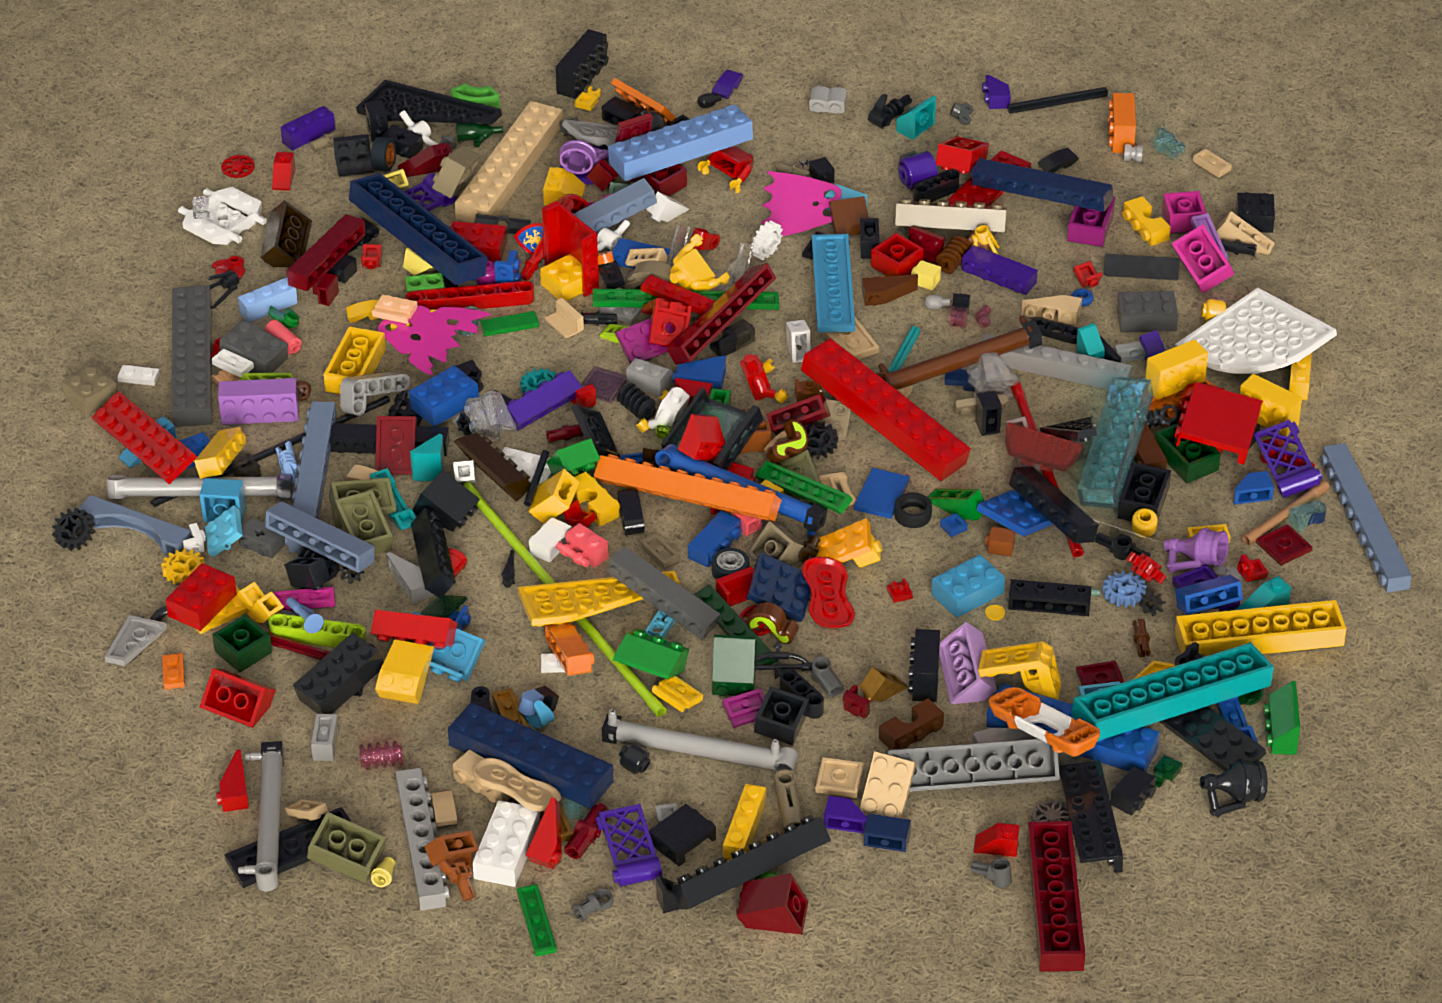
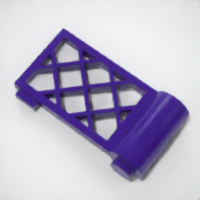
[404,173,456,211]
[1254,419,1322,498]
[596,804,662,887]

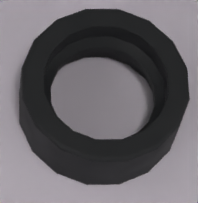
[894,492,932,528]

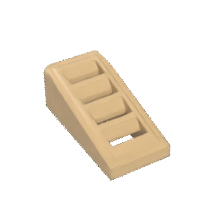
[625,248,668,267]

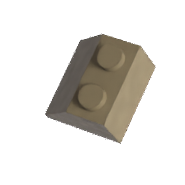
[748,521,804,565]

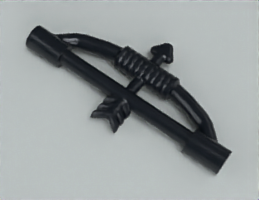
[756,642,812,679]

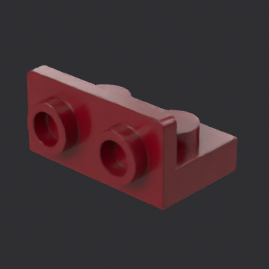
[908,225,945,263]

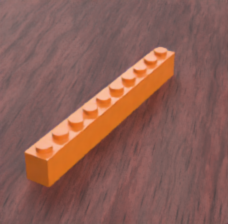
[594,454,782,522]

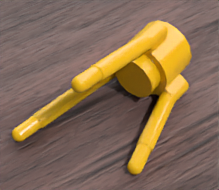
[972,225,1000,254]

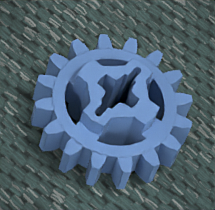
[1102,571,1147,608]

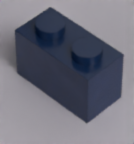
[863,814,911,852]

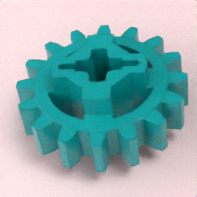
[520,367,556,393]

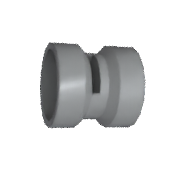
[1124,144,1143,163]

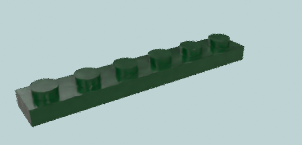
[693,584,777,671]

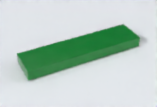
[516,884,557,957]

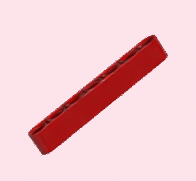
[406,281,534,310]

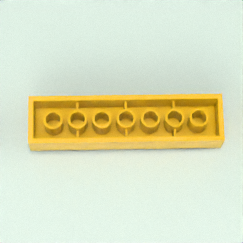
[1174,600,1346,656]

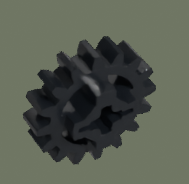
[803,421,838,459]
[52,508,96,551]

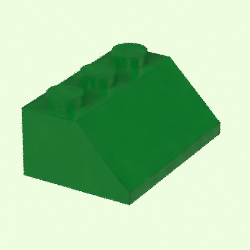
[613,629,689,680]
[1264,681,1300,755]

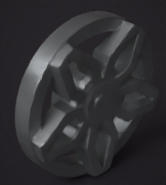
[1033,800,1070,822]

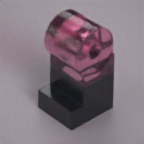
[951,293,970,328]

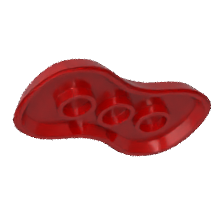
[802,557,855,629]

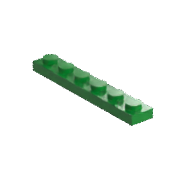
[755,461,853,515]

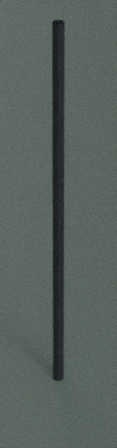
[150,396,390,507]

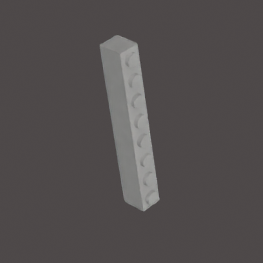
[981,334,1132,392]

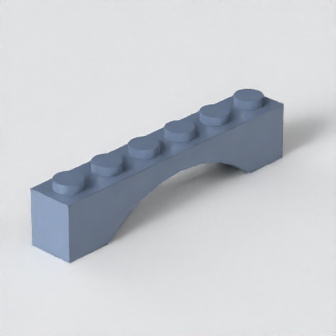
[78,495,192,554]

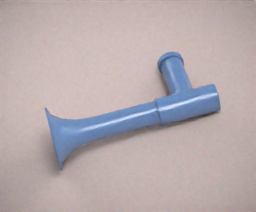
[286,597,324,633]

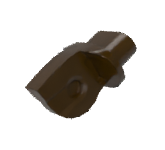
[798,535,821,563]

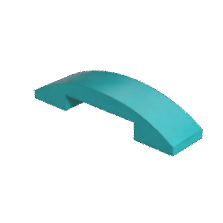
[369,468,416,530]

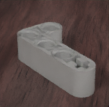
[340,371,410,416]

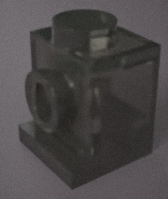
[231,453,261,477]

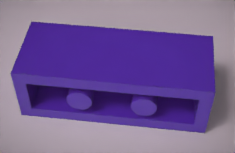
[280,106,335,151]

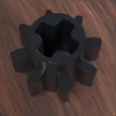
[457,411,481,435]
[338,566,365,584]
[1139,591,1166,616]

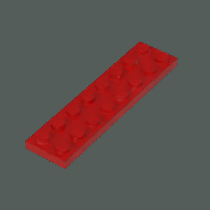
[91,391,197,485]

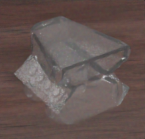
[966,353,1019,399]
[464,391,517,441]

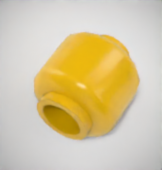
[1201,299,1227,323]
[1131,508,1158,538]

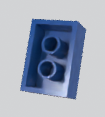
[408,365,480,427]

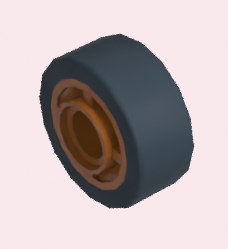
[371,137,396,171]

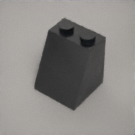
[412,470,480,532]

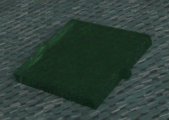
[420,595,467,618]

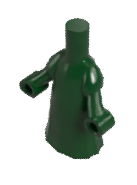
[456,123,503,147]

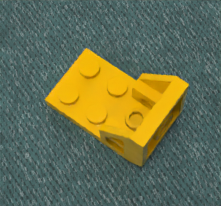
[978,641,1062,700]

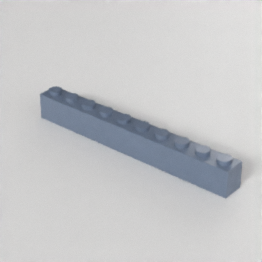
[285,401,336,553]
[1320,443,1412,593]

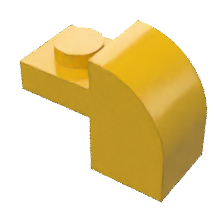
[237,582,284,623]

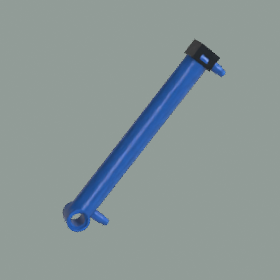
[655,444,828,539]

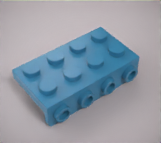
[412,611,486,683]

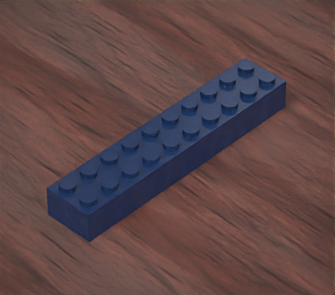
[349,173,487,285]

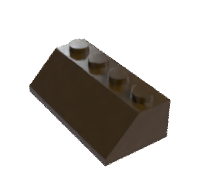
[260,200,312,268]
[454,433,531,502]

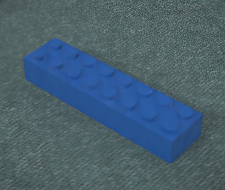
[986,683,1160,772]

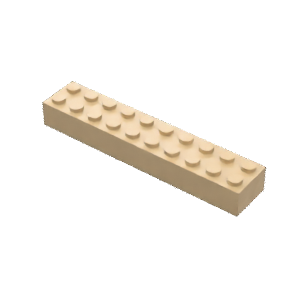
[455,101,563,223]

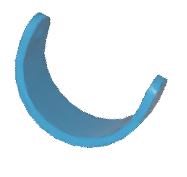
[523,700,555,730]

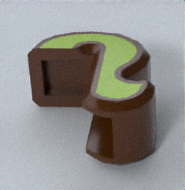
[766,419,809,464]
[747,602,799,644]

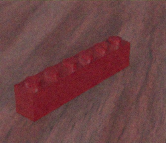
[286,214,365,291]

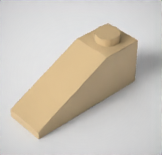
[1216,211,1275,255]

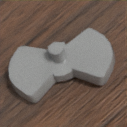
[1213,565,1242,580]

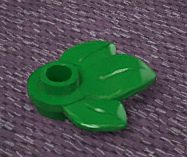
[268,306,299,328]

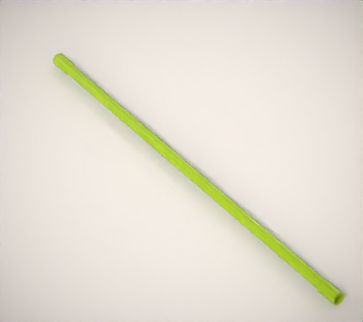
[463,482,666,717]

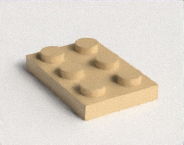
[821,317,879,360]
[860,751,917,818]

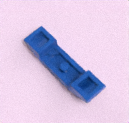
[1217,696,1258,743]

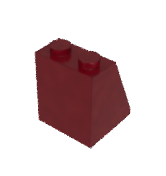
[736,873,809,935]

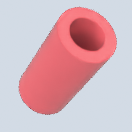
[265,320,302,355]

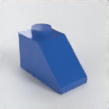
[1233,471,1274,505]

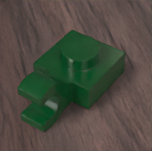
[1153,755,1183,788]

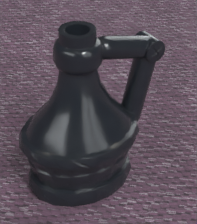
[1200,758,1268,817]

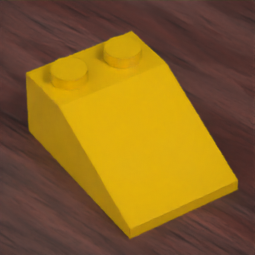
[375,640,434,704]

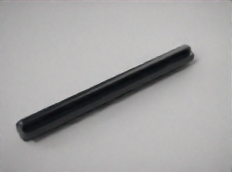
[1007,87,1108,114]

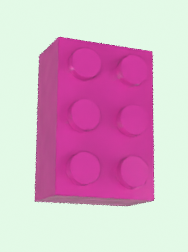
[1171,224,1235,293]

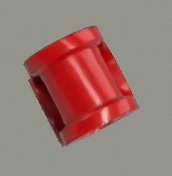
[689,228,720,251]

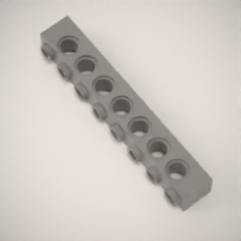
[395,768,449,911]

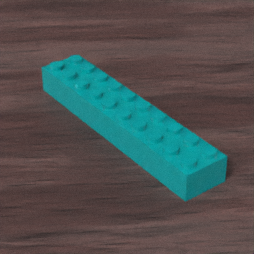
[1071,643,1274,741]

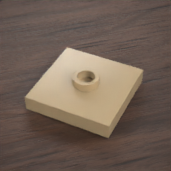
[815,757,864,798]

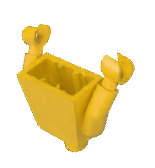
[670,234,730,291]

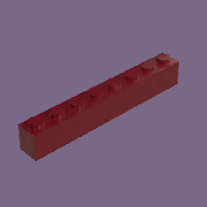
[666,263,776,365]

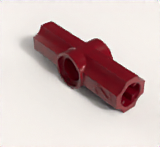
[564,803,609,860]

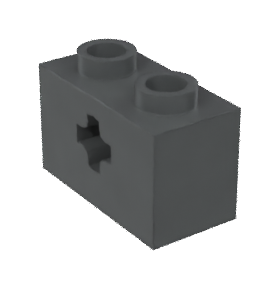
[239,518,285,559]

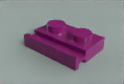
[722,688,765,728]

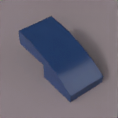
[945,369,985,392]

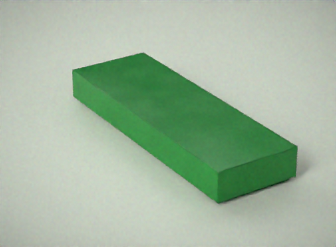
[480,311,539,337]

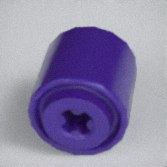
[898,151,938,190]

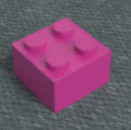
[1162,191,1206,233]

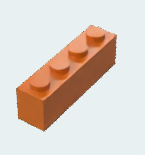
[545,622,594,676]

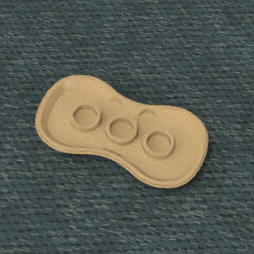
[472,758,561,812]

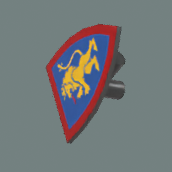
[513,223,544,259]

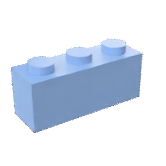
[238,277,298,322]

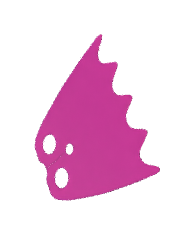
[761,171,841,236]

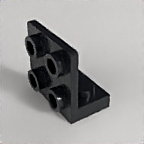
[333,134,374,177]

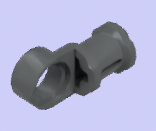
[571,889,613,922]

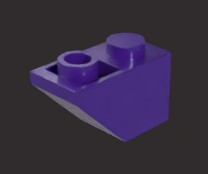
[982,75,1011,109]

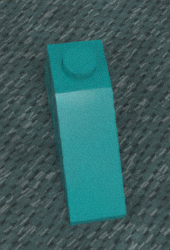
[1236,576,1291,610]

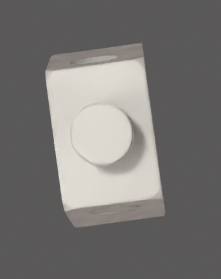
[786,320,811,363]

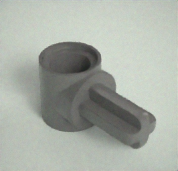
[971,858,1012,888]

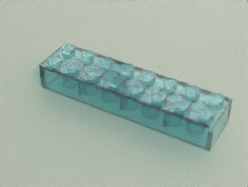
[1077,377,1153,509]

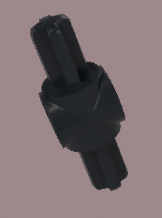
[1095,533,1151,560]

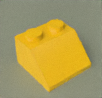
[543,167,586,206]

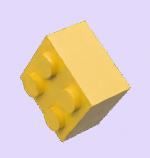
[540,254,583,301]

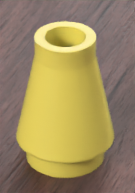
[371,857,395,887]

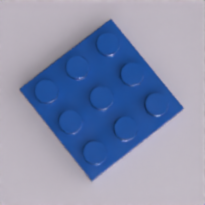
[977,490,1053,537]

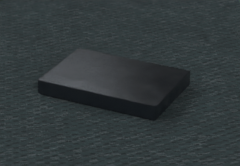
[571,404,621,458]

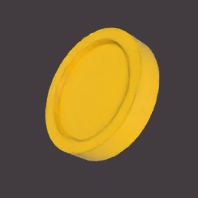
[985,605,1005,621]

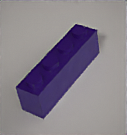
[962,245,1038,295]
[504,370,582,431]

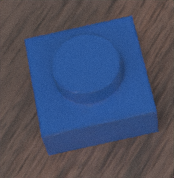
[940,513,968,537]

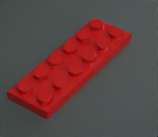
[947,150,1031,206]

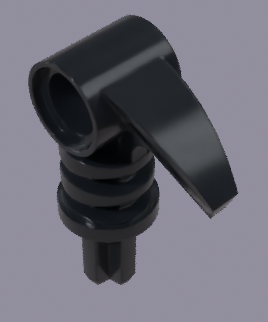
[868,94,912,129]
[1125,404,1182,429]

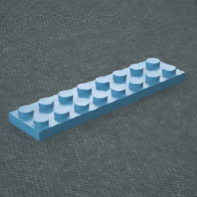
[812,234,855,333]

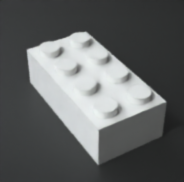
[473,800,540,887]

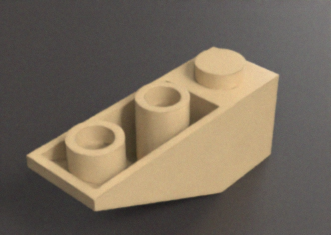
[1021,295,1082,325]

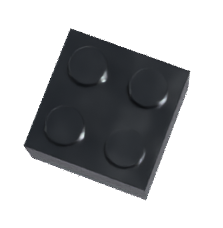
[1236,192,1275,233]
[754,686,809,745]

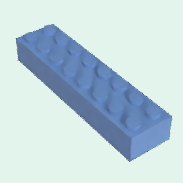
[608,104,753,181]

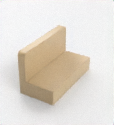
[545,298,584,338]

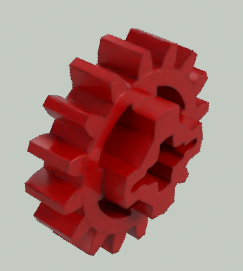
[1126,551,1167,584]

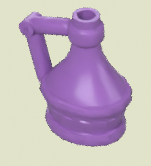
[559,140,608,174]
[1164,527,1229,573]

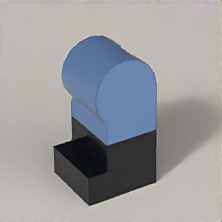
[518,685,559,716]

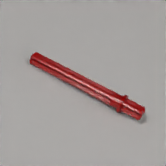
[521,198,574,281]

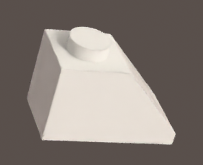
[647,191,689,222]

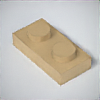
[1193,148,1232,178]
[285,799,328,821]

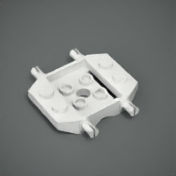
[178,187,267,245]

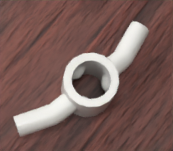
[399,111,438,147]
[597,220,630,252]

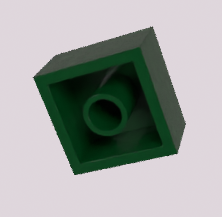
[212,615,272,673]

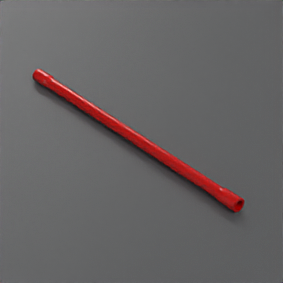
[1010,381,1084,557]

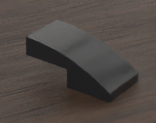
[1037,148,1079,173]

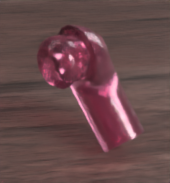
[975,305,991,328]

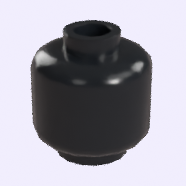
[619,743,651,774]

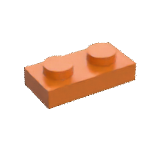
[162,653,185,689]

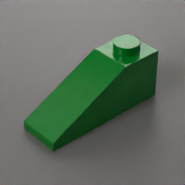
[927,488,984,521]

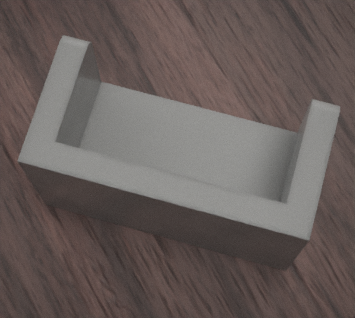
[311,714,339,761]

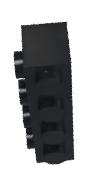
[1008,579,1092,617]

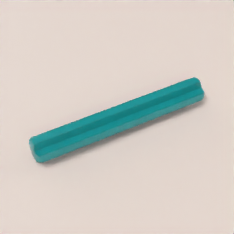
[888,326,920,373]

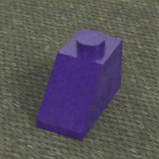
[824,796,867,834]

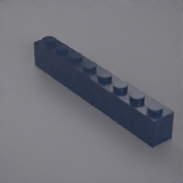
[971,158,1113,212]

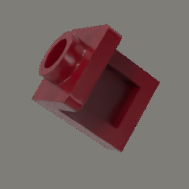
[842,684,870,719]

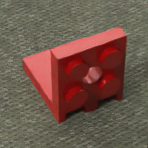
[641,298,692,348]

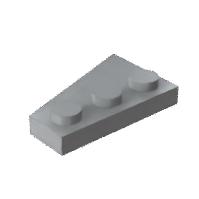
[105,615,167,666]

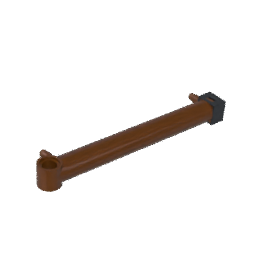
[876,315,1042,390]

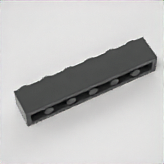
[606,546,721,640]

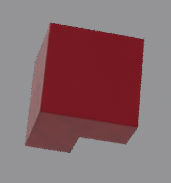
[586,159,619,192]
[312,273,339,306]

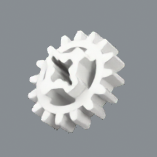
[751,220,783,260]

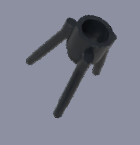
[208,270,239,309]

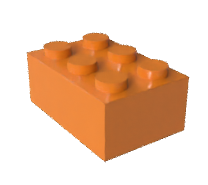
[1108,93,1136,153]

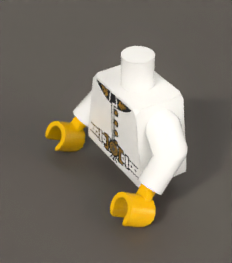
[636,387,690,433]

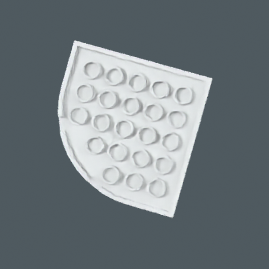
[1175,288,1337,374]

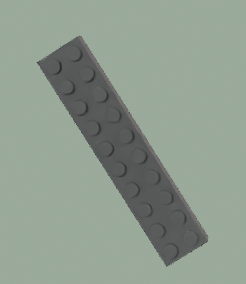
[171,285,212,427]

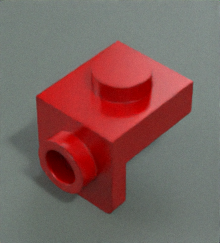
[361,244,382,269]
[1073,261,1103,288]
[571,384,596,408]
[563,500,597,528]
[1237,554,1269,582]

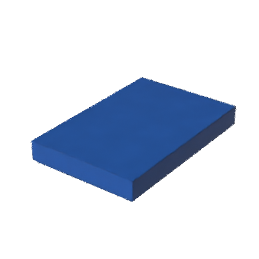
[854,468,910,519]

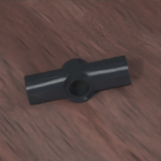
[475,214,531,235]

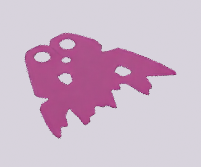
[378,306,490,375]

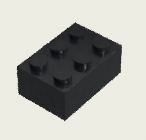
[1118,463,1171,521]
[908,629,940,702]

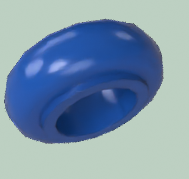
[1071,288,1094,307]

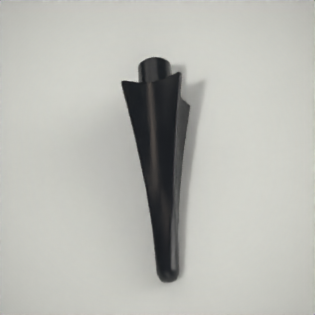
[501,550,515,588]

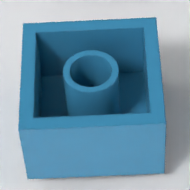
[200,478,246,524]

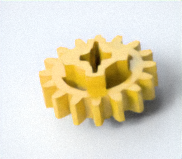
[161,548,205,585]

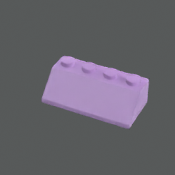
[939,622,997,704]

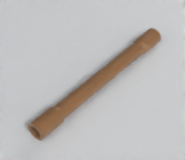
[1242,480,1330,546]

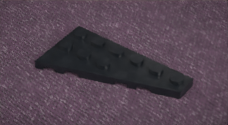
[1039,416,1097,442]

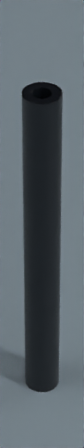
[524,450,549,506]

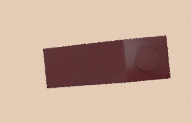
[398,143,452,177]

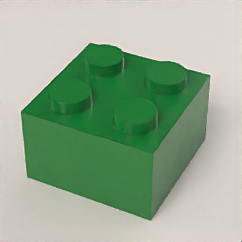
[547,438,600,477]

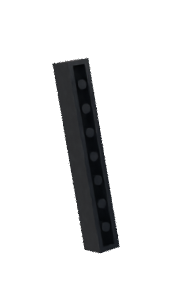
[671,815,831,910]

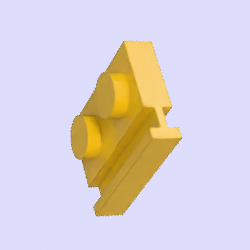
[652,676,703,712]

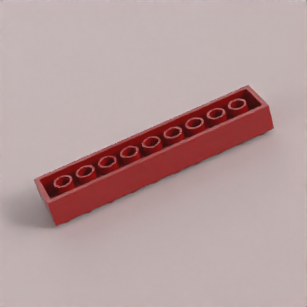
[801,338,971,481]

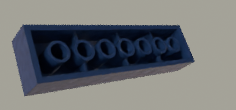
[448,702,614,809]

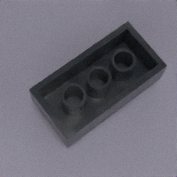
[555,29,609,99]
[293,633,384,714]

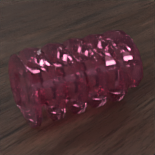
[359,740,403,770]

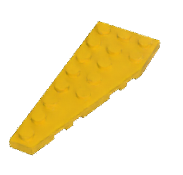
[518,571,680,626]

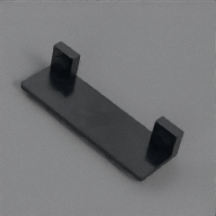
[1059,761,1123,873]

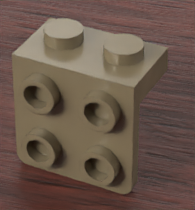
[811,397,854,439]

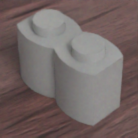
[809,86,847,114]

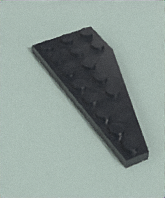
[356,80,502,125]

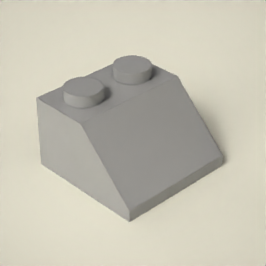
[626,358,676,396]

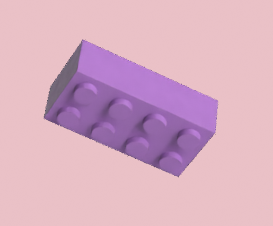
[218,378,299,425]

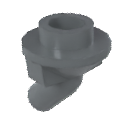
[440,135,457,149]

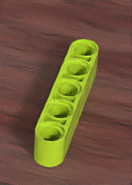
[268,614,367,648]

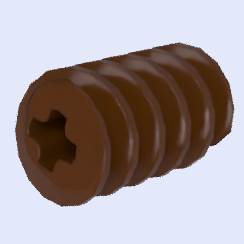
[936,236,971,275]

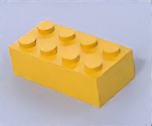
[323,327,386,394]

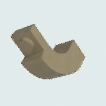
[623,261,681,289]

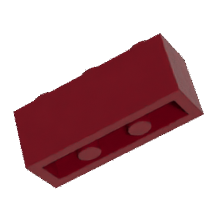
[766,394,831,435]

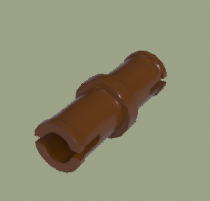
[1132,619,1151,657]

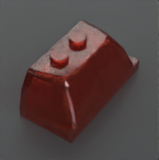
[1005,422,1085,472]

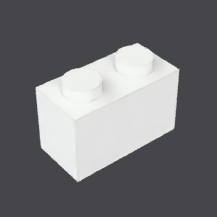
[529,518,572,563]

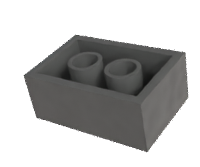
[1117,291,1178,332]
[220,319,288,373]

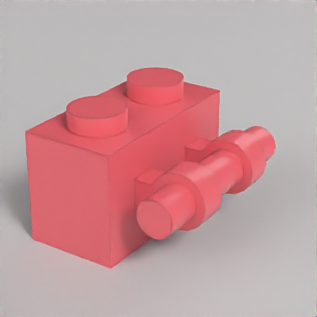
[556,523,609,568]

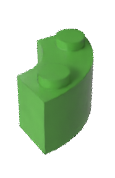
[451,83,500,109]

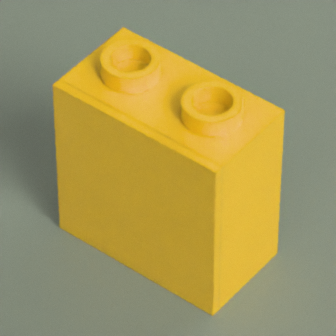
[528,469,580,524]

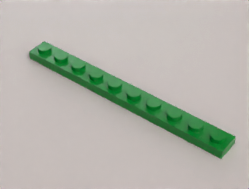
[592,289,779,310]

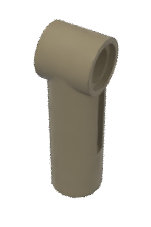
[775,769,803,827]

